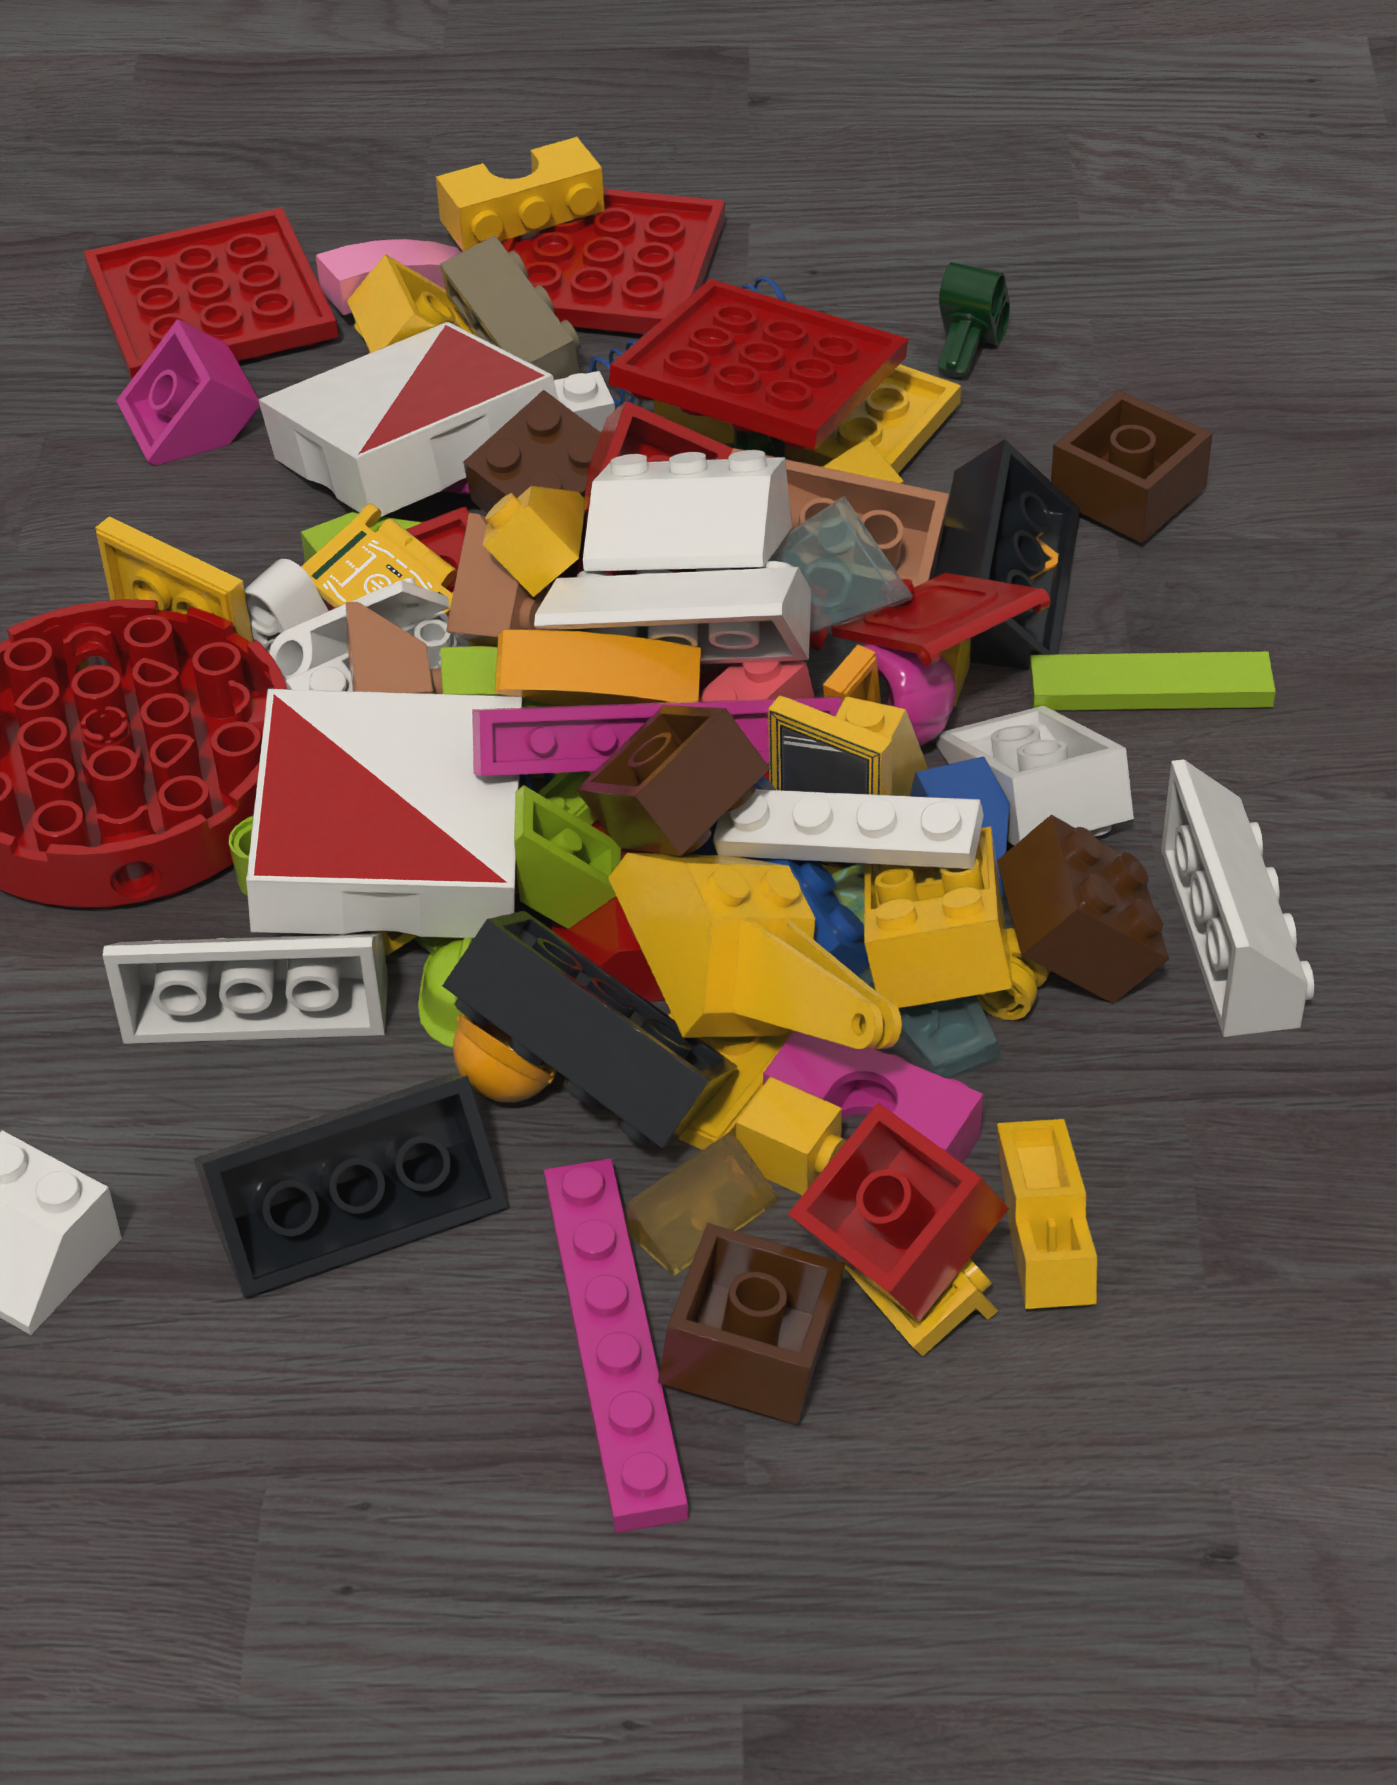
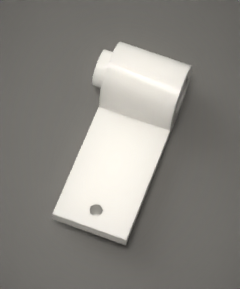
[269,578,449,684]

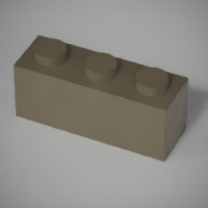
[440,235,581,380]

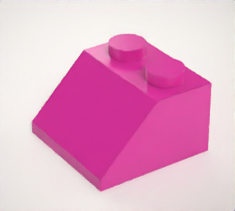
[116,319,260,466]

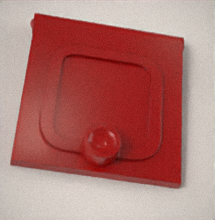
[831,573,1051,666]

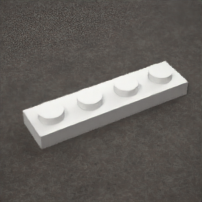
[713,789,984,869]

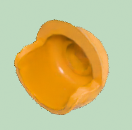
[452,1014,557,1103]

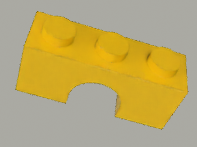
[436,137,604,251]

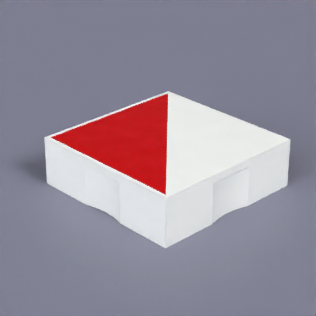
[258,322,559,517]
[246,689,522,938]

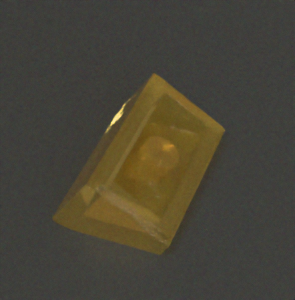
[626,1133,778,1276]

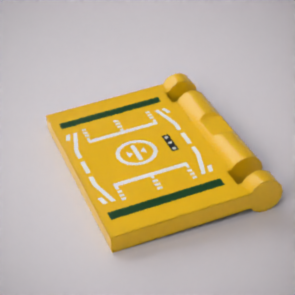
[301,503,457,617]

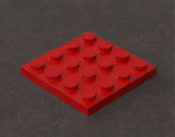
[501,188,725,334]
[83,207,338,380]
[609,278,909,450]

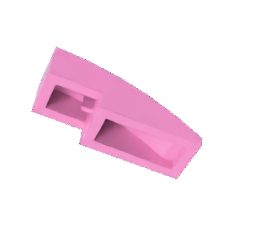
[316,239,462,315]

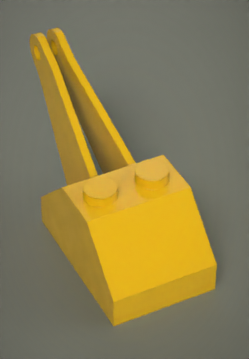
[608,853,902,1049]

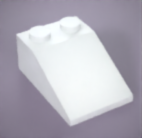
[935,705,1134,846]

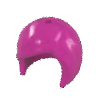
[863,644,956,746]

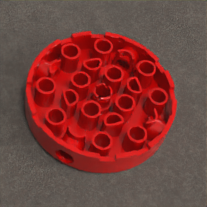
[0,599,287,909]

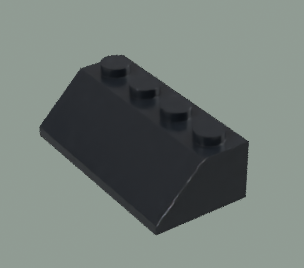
[934,439,1080,669]
[442,911,737,1148]
[194,1073,508,1298]

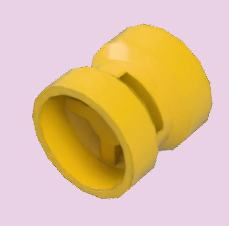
[972,928,1051,1020]

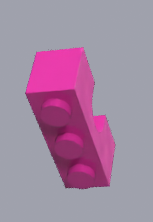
[763,1031,983,1164]

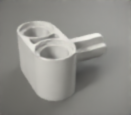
[244,558,328,652]

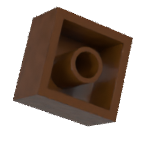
[463,390,601,516]
[1051,390,1213,543]
[576,705,770,856]
[997,814,1169,1004]
[658,1223,845,1425]

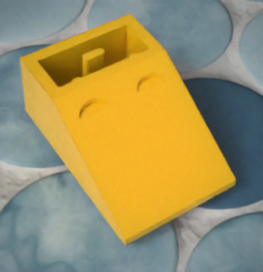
[864,826,1013,1008]

